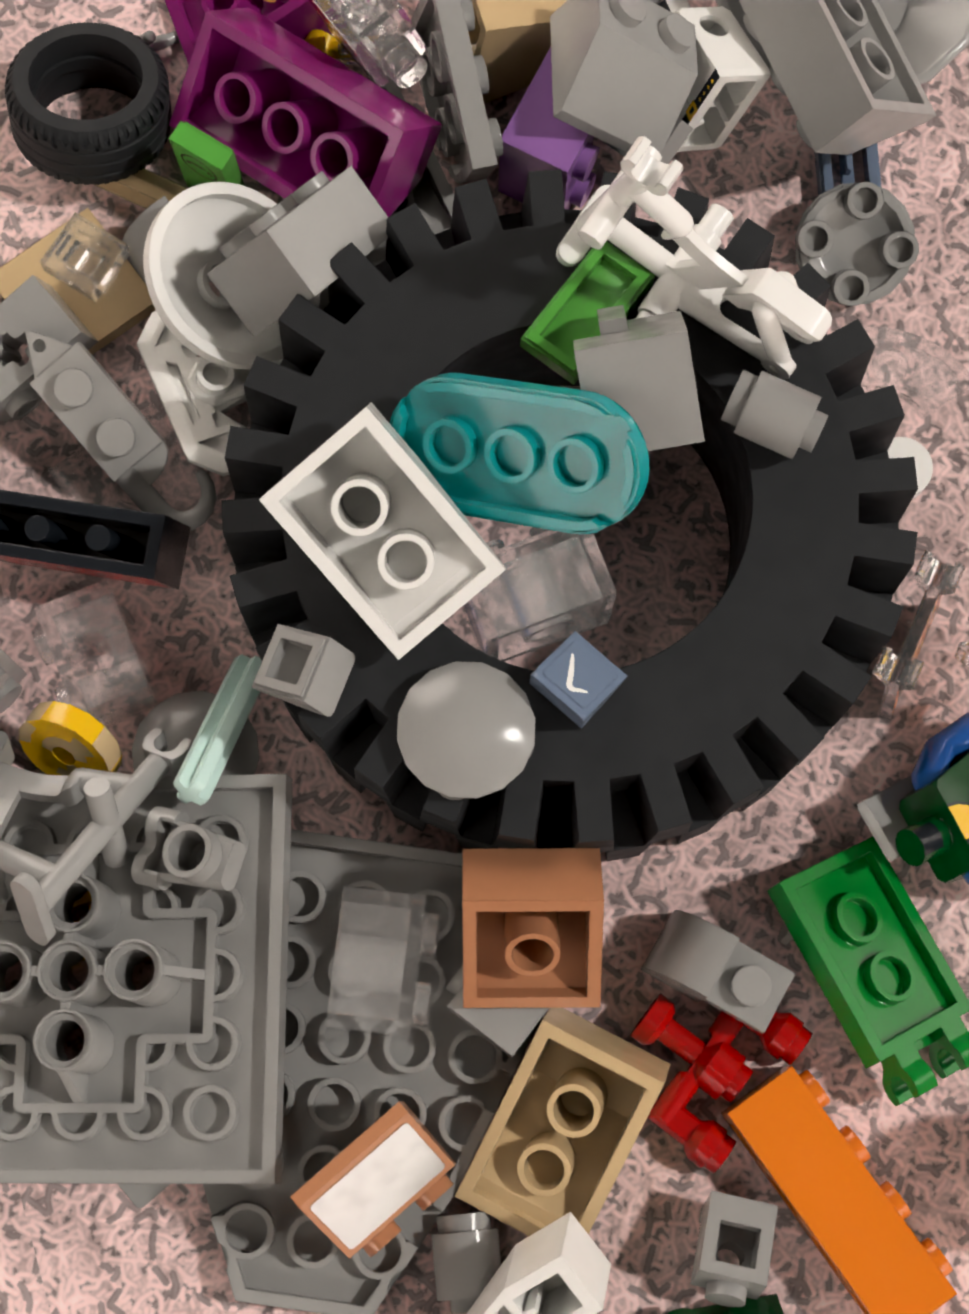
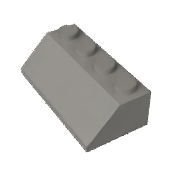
[739,0,936,155]

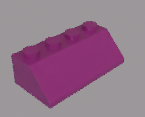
[169,8,443,217]

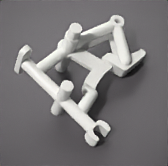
[556,136,832,379]

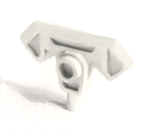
[137,311,283,476]

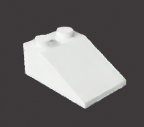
[259,402,506,660]

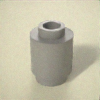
[721,370,829,460]
[431,1212,501,1314]

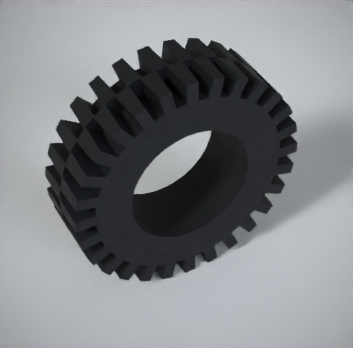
[221,170,918,861]

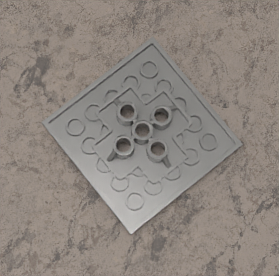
[0,774,293,1184]

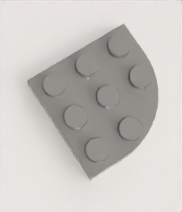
[407,0,503,184]

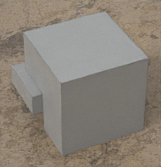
[573,305,705,451]

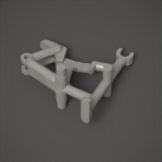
[0,727,192,946]

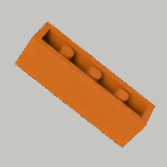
[721,1066,957,1314]

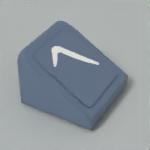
[529,631,627,729]

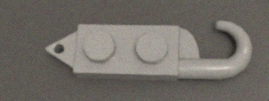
[26,331,217,531]

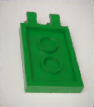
[767,836,969,1106]

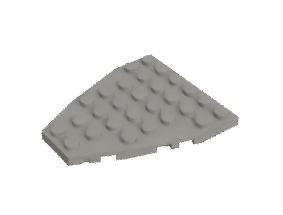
[203,829,539,1314]

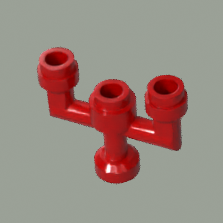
[630,993,813,1174]

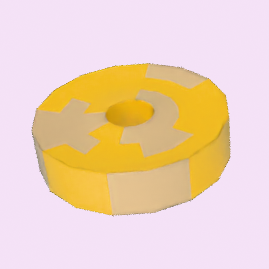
[18,701,122,776]

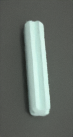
[173,654,262,805]

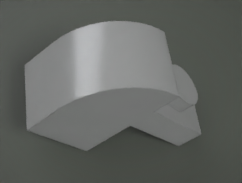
[641,910,796,1033]

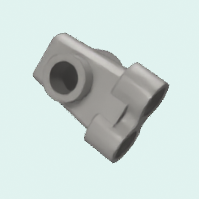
[131,806,246,891]

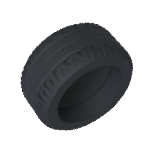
[5,22,172,185]

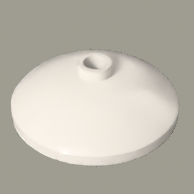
[143,182,320,369]

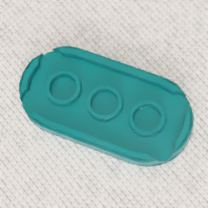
[390,373,649,535]

